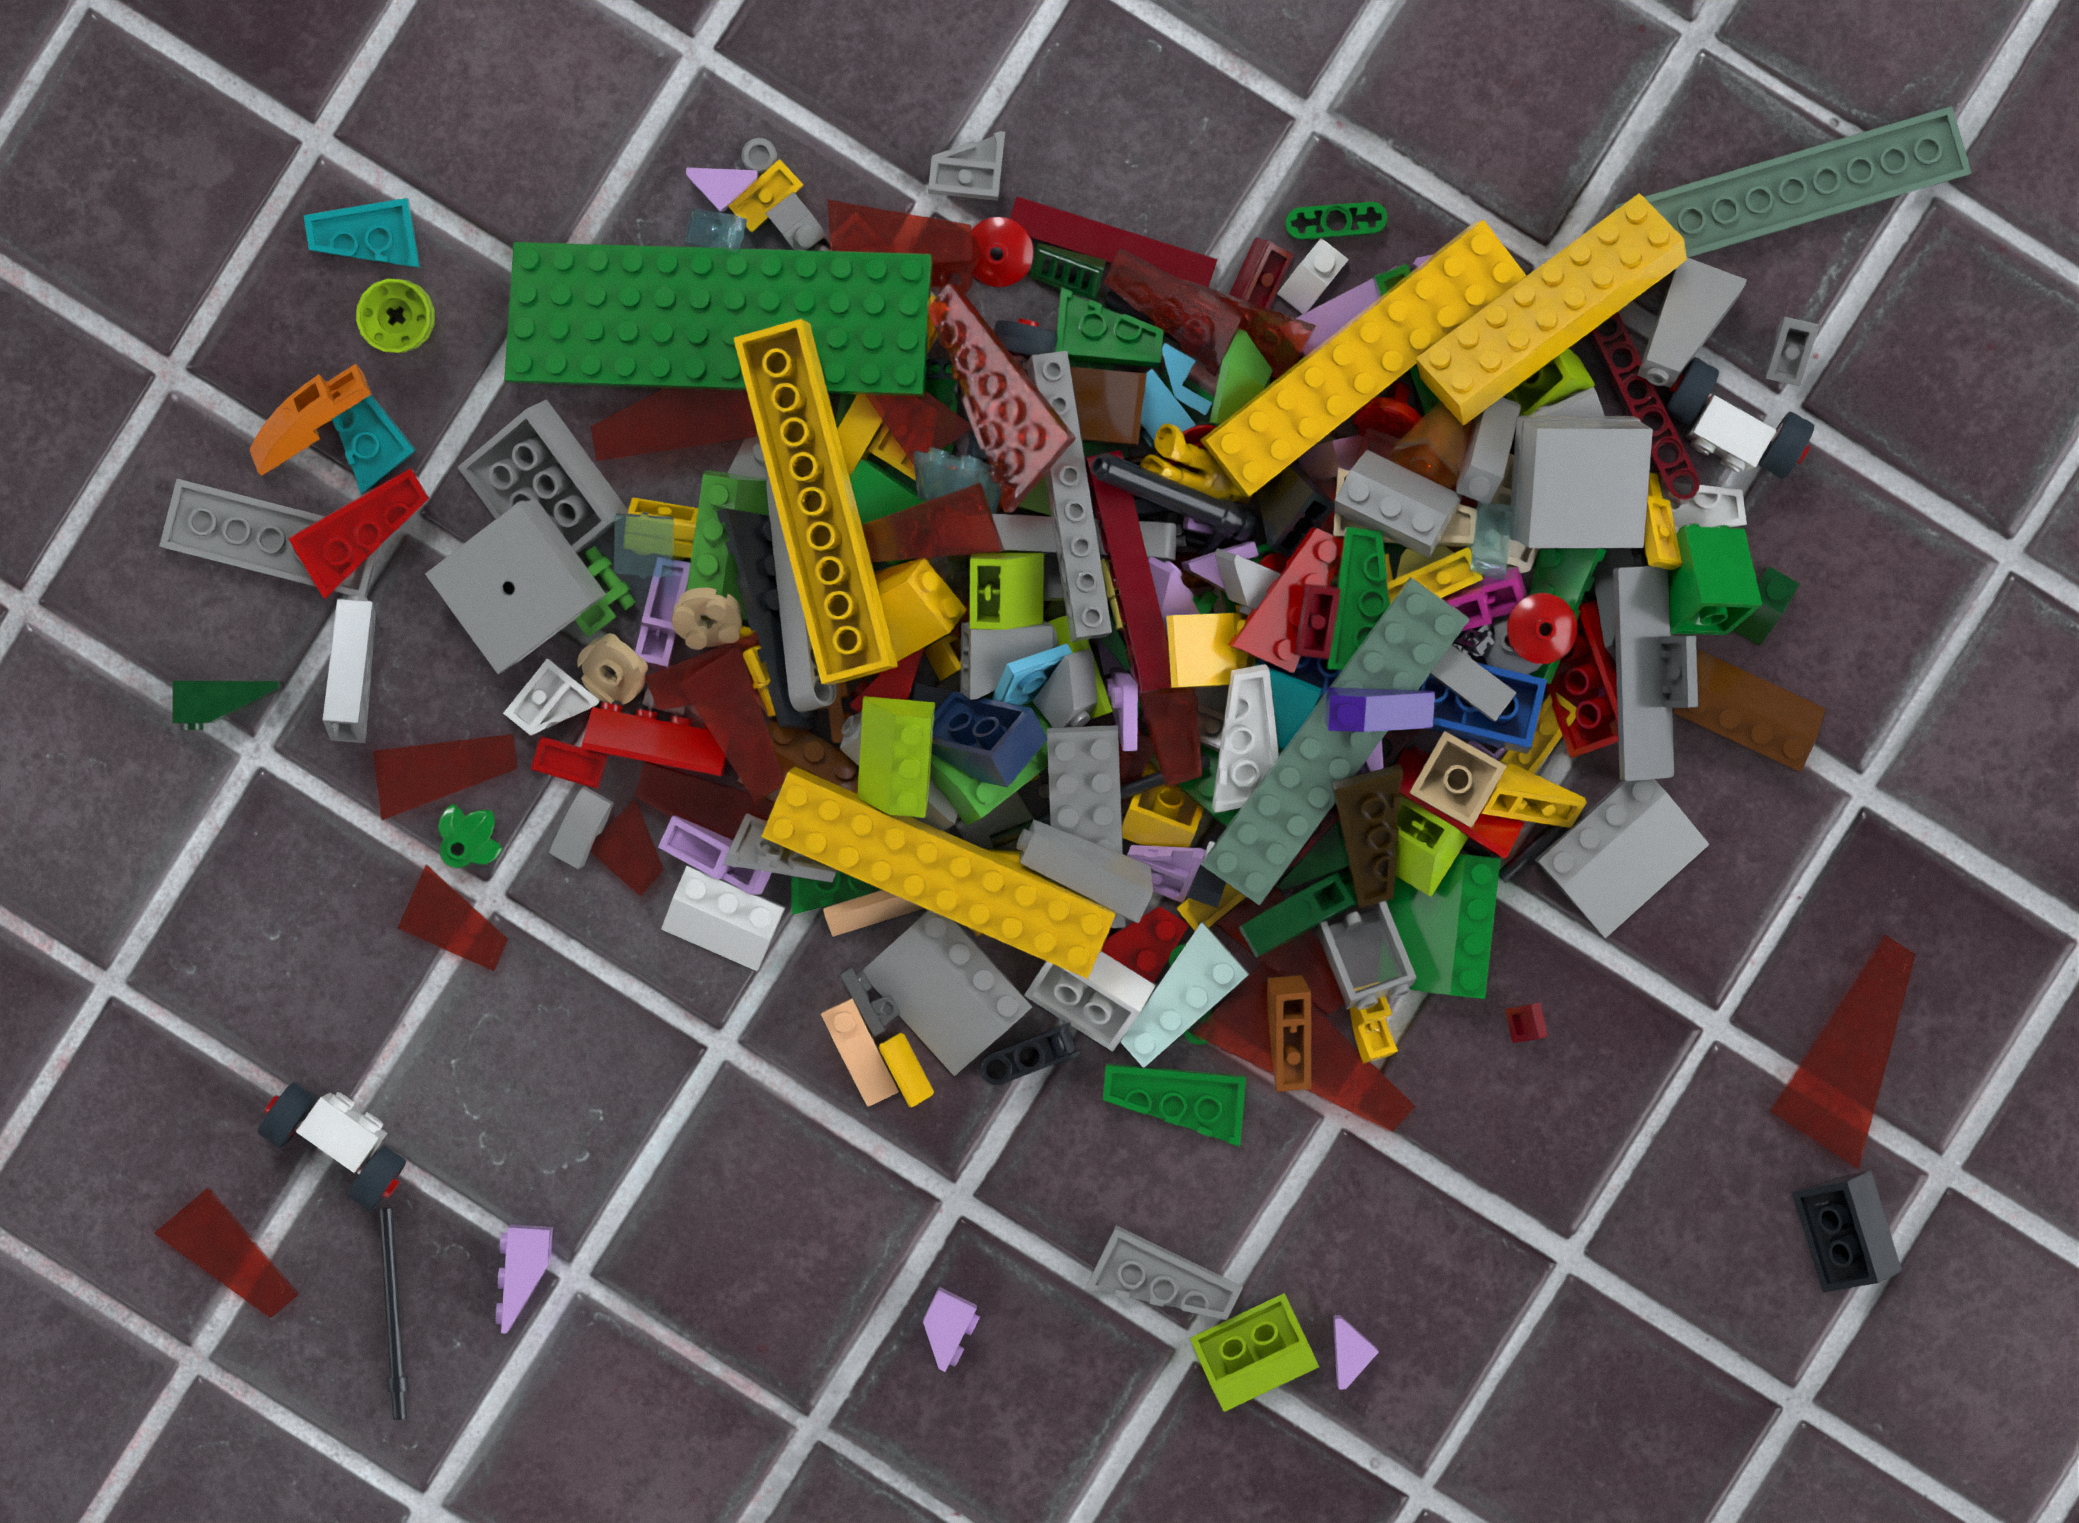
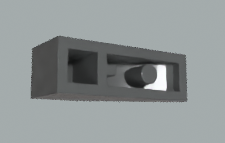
[1593,548,1646,661]

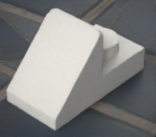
[1277,238,1349,314]

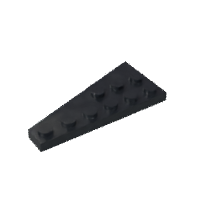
[716,508,815,731]

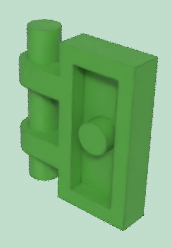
[575,546,637,638]

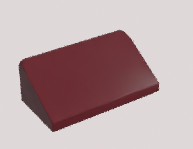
[1227,238,1294,318]
[1294,584,1341,659]

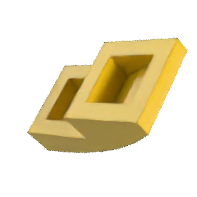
[1350,982,1398,1063]

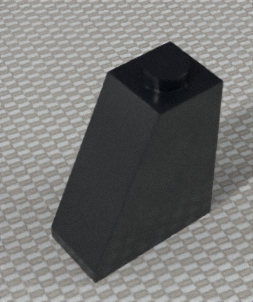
[1257,462,1335,558]

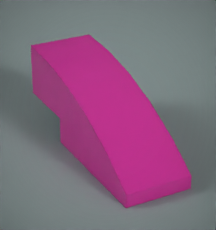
[1442,567,1528,631]

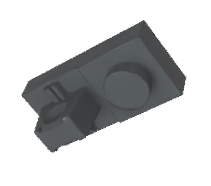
[840,966,900,1037]

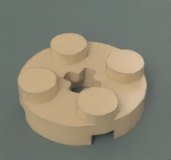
[671,588,743,650]
[577,633,648,704]

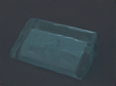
[1470,501,1513,580]

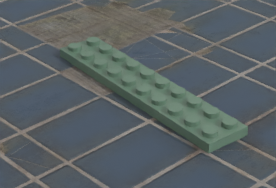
[1613,106,1972,258]
[1201,577,1470,905]

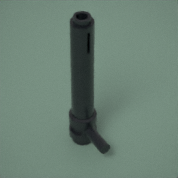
[1091,453,1260,557]

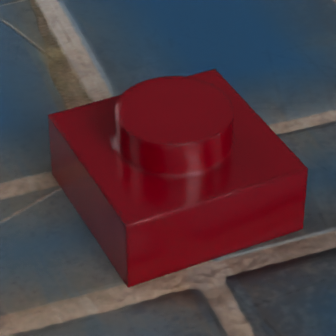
[1505,1002,1548,1043]

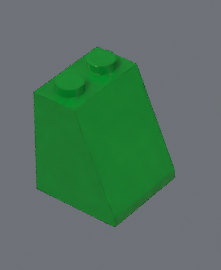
[849,459,941,566]
[1668,524,1762,635]

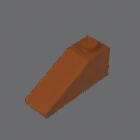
[1267,975,1311,1092]

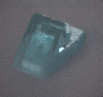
[684,208,747,253]

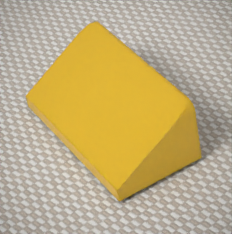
[878,1033,934,1108]

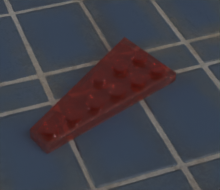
[929,283,1076,512]
[590,388,758,461]
[1769,935,1916,1169]
[1192,959,1416,1133]

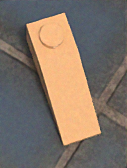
[821,998,899,1107]

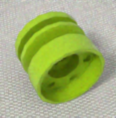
[356,279,435,353]

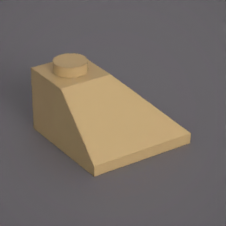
[1409,731,1507,828]

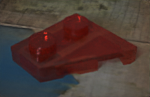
[590,799,665,897]

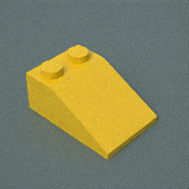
[1166,613,1254,688]

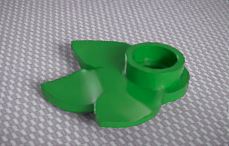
[438,804,503,869]

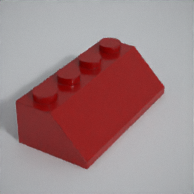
[1546,600,1619,758]
[581,702,733,776]
[1391,745,1524,859]

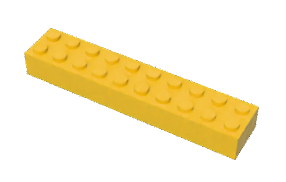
[1200,219,1527,497]
[734,319,898,685]
[761,767,1117,979]

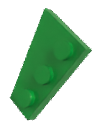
[1055,287,1164,368]

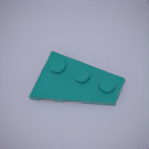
[303,198,421,268]
[332,394,417,495]

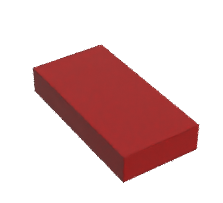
[530,736,609,789]

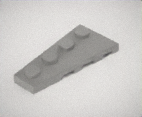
[1085,1225,1243,1320]

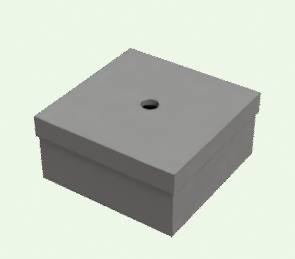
[1508,416,1653,548]
[425,498,606,674]

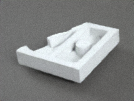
[503,658,601,735]

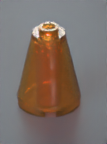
[1393,401,1474,489]

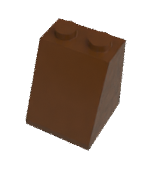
[1070,367,1147,449]

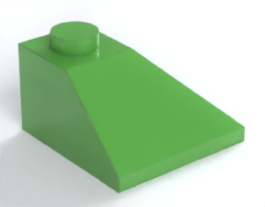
[1210,329,1273,424]

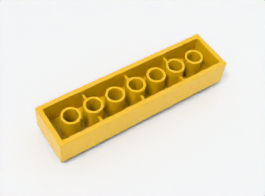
[1416,193,1687,425]

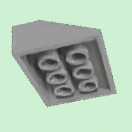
[458,399,628,554]
[1534,779,1709,938]
[863,910,1032,1076]

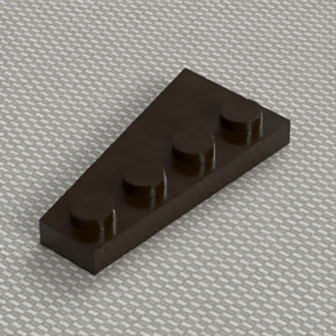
[1331,764,1403,908]

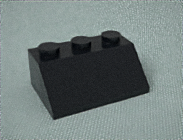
[1792,1170,1902,1293]

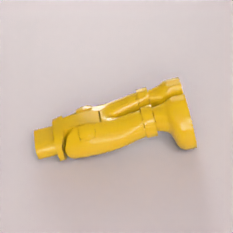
[1140,423,1253,504]

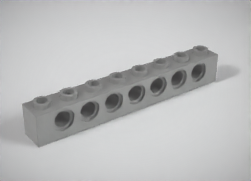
[1026,351,1112,642]

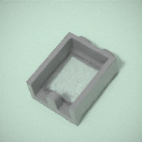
[1315,901,1416,1010]

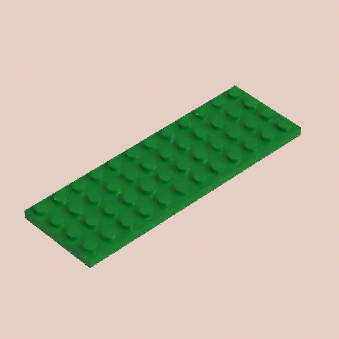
[504,242,933,397]

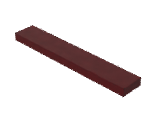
[1010,196,1218,294]

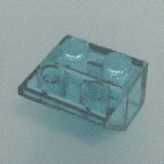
[913,447,1005,514]

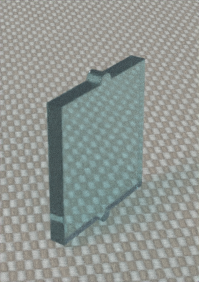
[614,512,674,579]

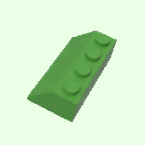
[687,470,769,619]

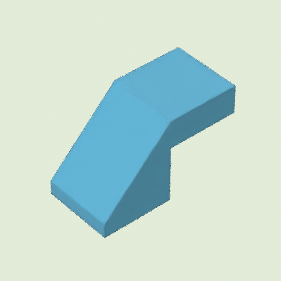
[1162,343,1212,415]

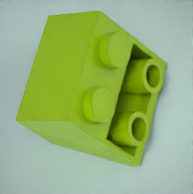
[970,551,1044,630]
[1394,794,1469,897]

